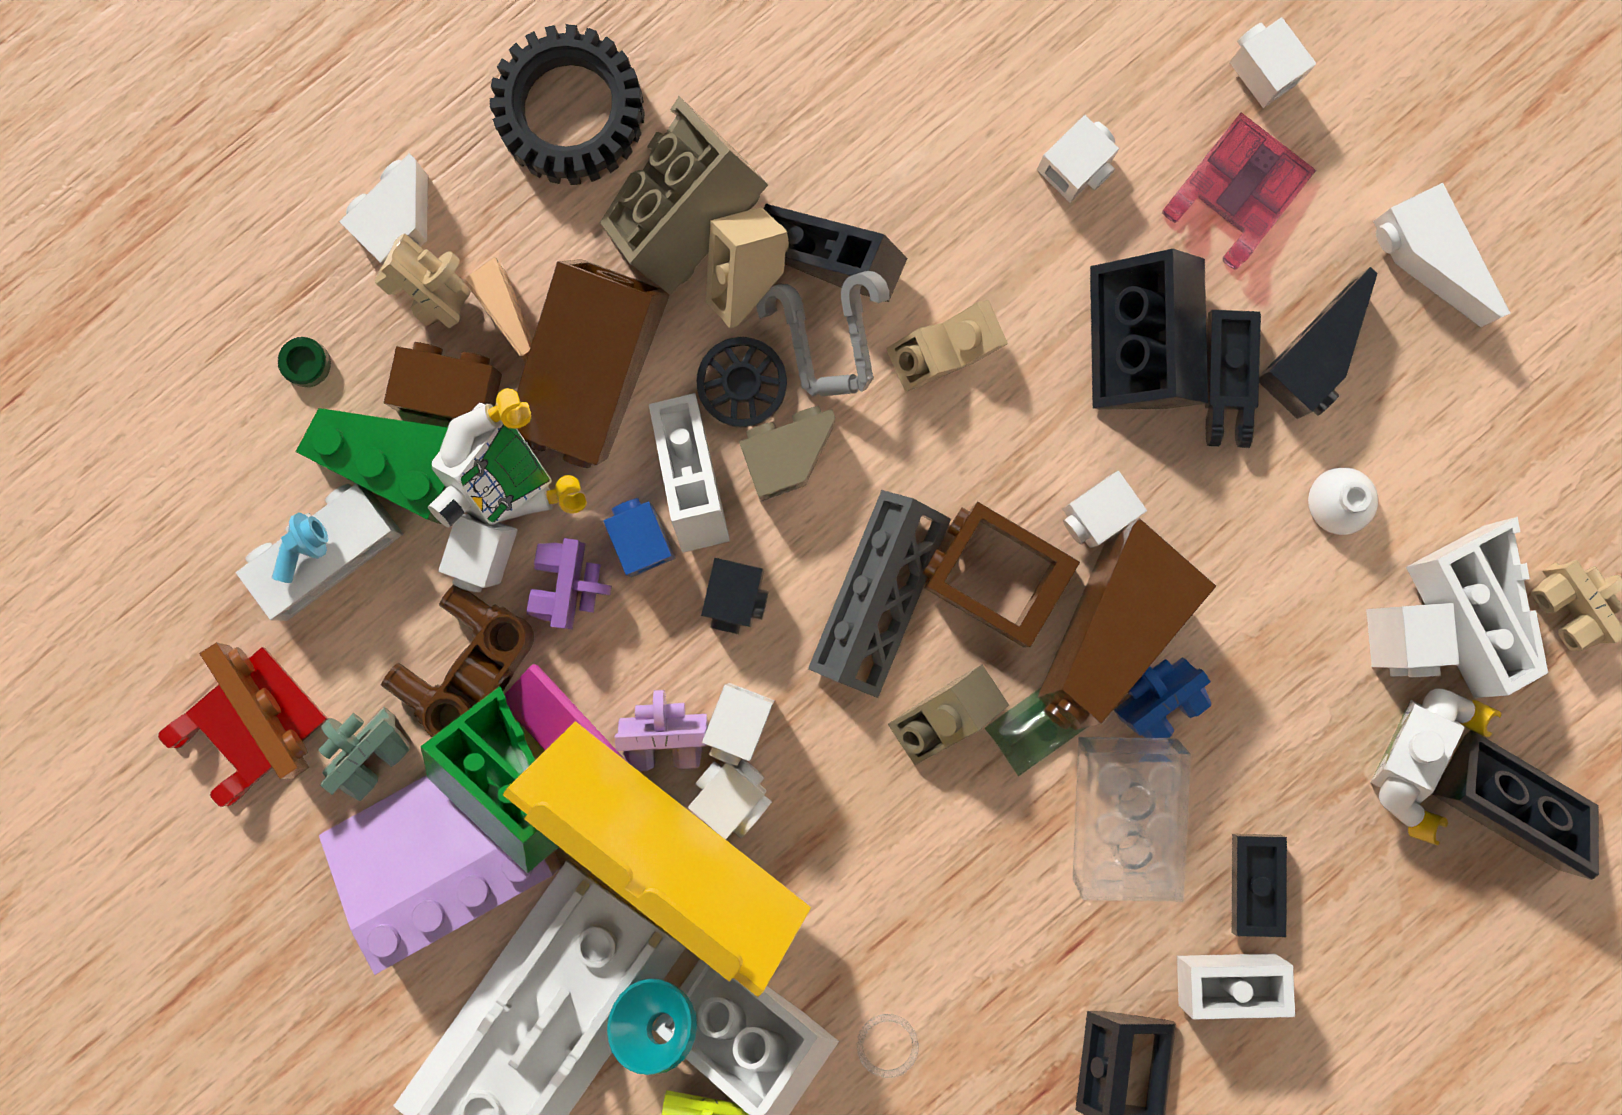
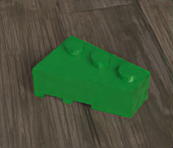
[295,408,448,524]
[420,686,559,873]

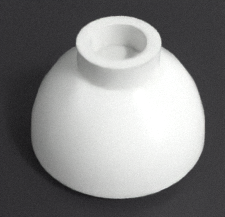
[1308,468,1378,535]

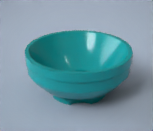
[607,979,697,1075]

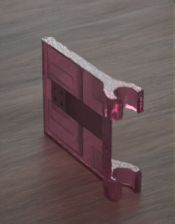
[1162,112,1316,270]

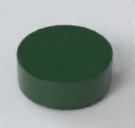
[278,337,331,387]

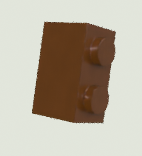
[384,342,502,422]

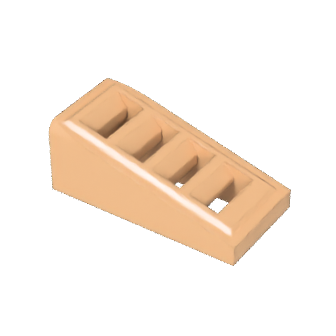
[465,257,533,362]

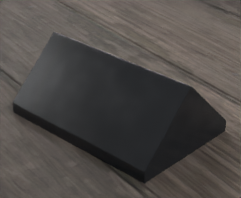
[1432,730,1599,880]

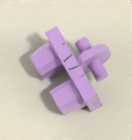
[615,690,708,771]

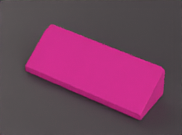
[504,664,627,762]

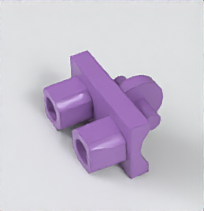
[527,538,612,629]

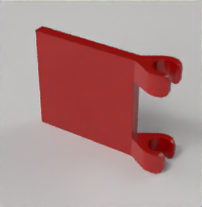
[158,647,328,807]

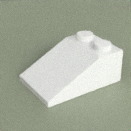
[652,959,839,1115]

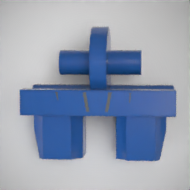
[1114,657,1212,746]

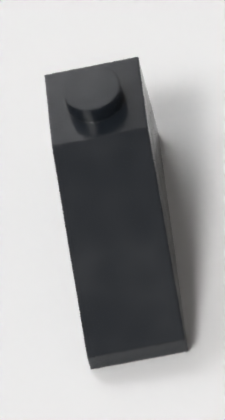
[763,204,908,302]
[1259,267,1378,419]

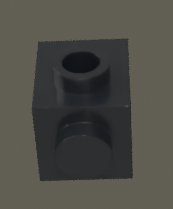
[701,558,769,635]

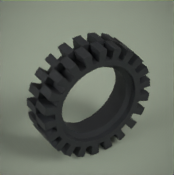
[489,24,645,185]

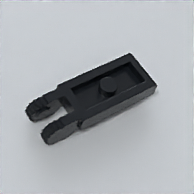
[1205,310,1261,448]

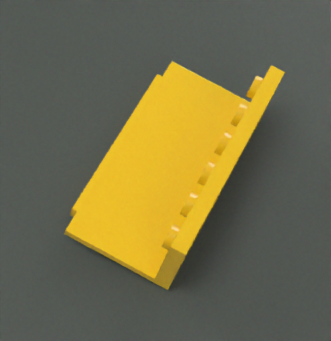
[503,721,811,997]

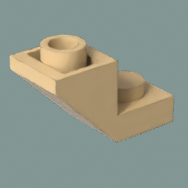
[886,300,1008,392]

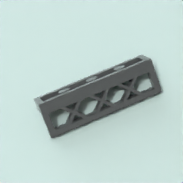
[808,490,951,698]

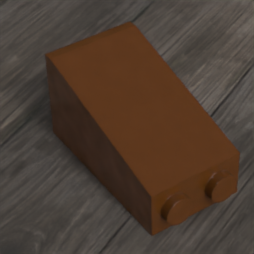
[517,259,670,468]
[1037,518,1216,730]

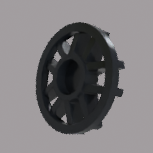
[696,337,787,428]

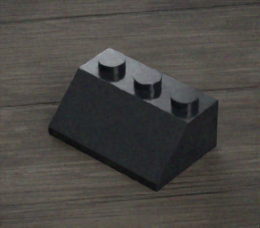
[1090,248,1208,410]

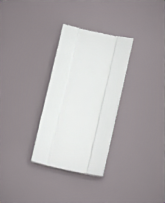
[394,860,686,1115]

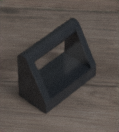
[1075,1011,1176,1115]

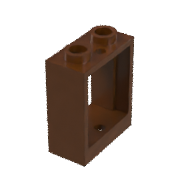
[922,501,1080,648]

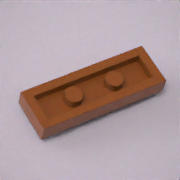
[199,642,310,779]

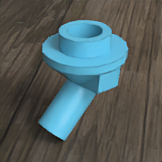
[272,512,328,583]

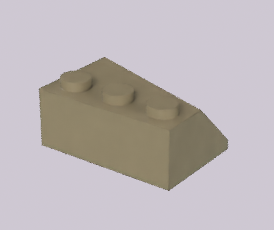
[600,96,768,295]

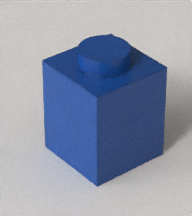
[603,498,676,577]

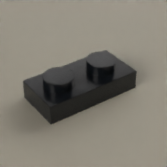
[1231,834,1287,937]

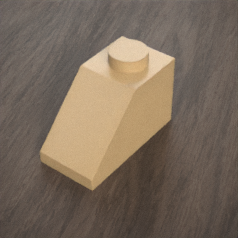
[706,207,789,328]

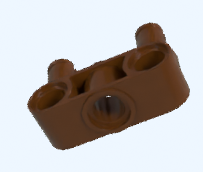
[381,584,534,737]

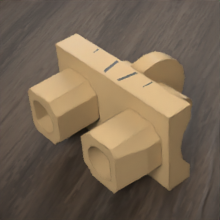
[375,233,471,328]
[1531,560,1622,651]

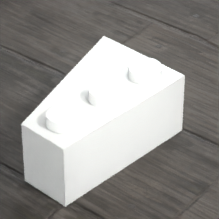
[1406,517,1548,698]

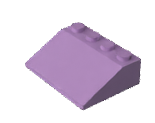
[319,775,562,975]

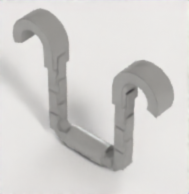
[757,271,889,396]

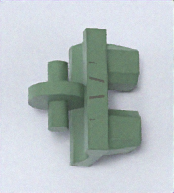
[318,707,410,801]

